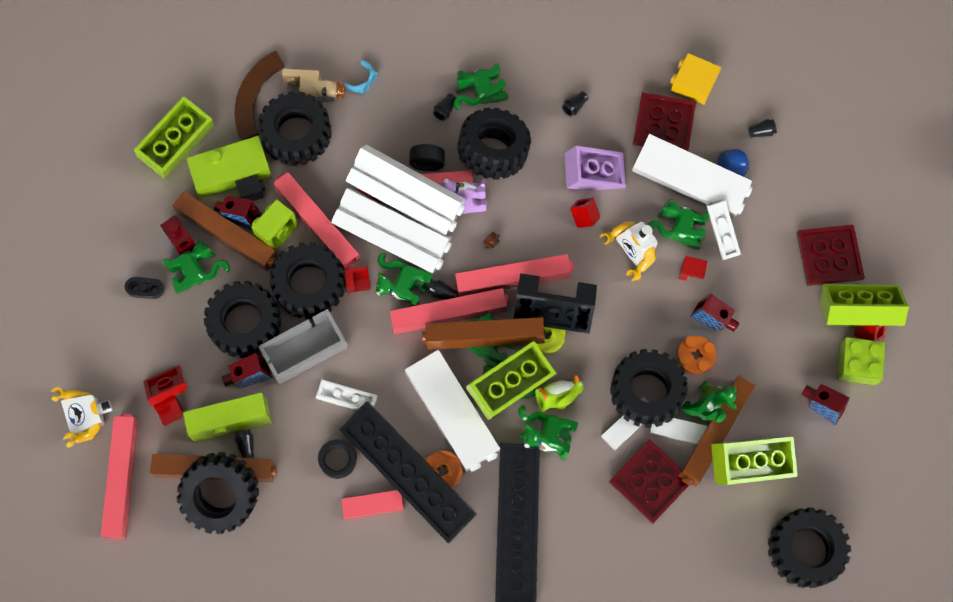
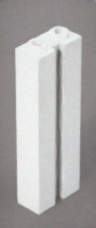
[632,134,753,218]
[346,145,466,236]
[331,188,452,273]
[405,350,500,472]

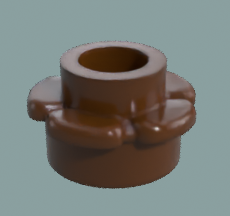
[483,231,500,249]

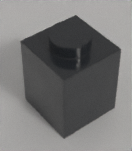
[235,174,266,201]

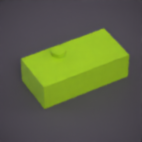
[134,96,214,179]
[186,136,272,199]
[819,284,909,326]
[466,341,557,420]
[183,392,272,443]
[711,437,798,485]

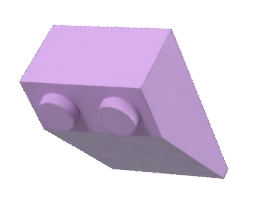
[564,146,626,190]

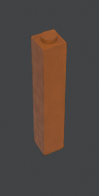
[172,191,278,271]
[422,317,545,350]
[679,375,755,487]
[150,454,277,482]

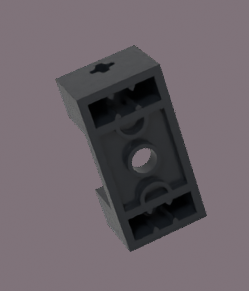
[513,273,597,334]

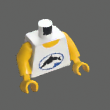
[600,221,658,281]
[51,387,113,447]

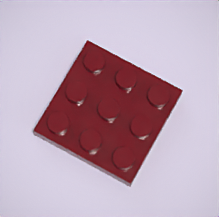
[632,92,696,151]
[796,224,865,286]
[609,439,689,524]

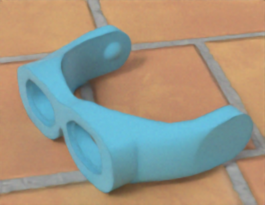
[343,60,378,94]

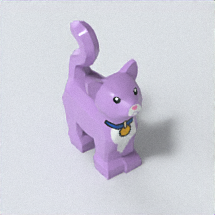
[439,179,487,214]

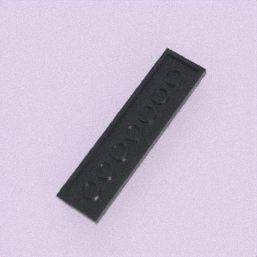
[339,401,477,544]
[495,443,540,602]

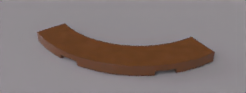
[234,51,285,141]

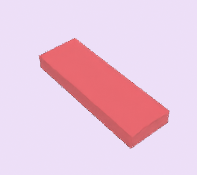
[341,490,404,520]

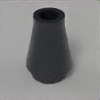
[562,91,589,116]
[433,93,456,121]
[748,119,777,138]
[428,279,458,299]
[234,430,254,458]

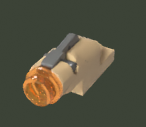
[282,69,345,102]

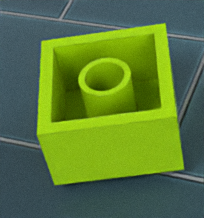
[251,199,298,251]
[837,337,885,386]

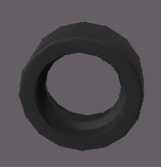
[409,144,445,171]
[318,439,357,479]

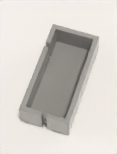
[259,309,348,385]

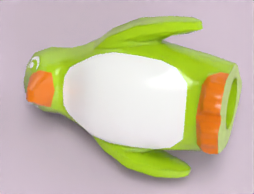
[535,374,584,413]

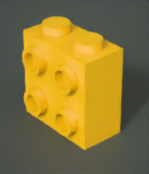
[670,53,722,105]

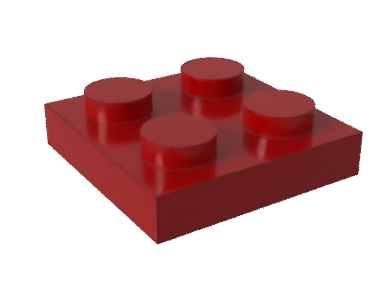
[143,365,188,405]

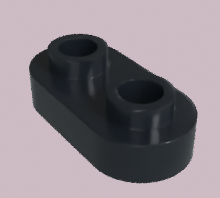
[124,277,164,299]

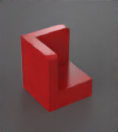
[570,197,600,228]
[679,256,708,281]
[344,266,371,293]
[854,325,886,342]
[153,395,184,426]

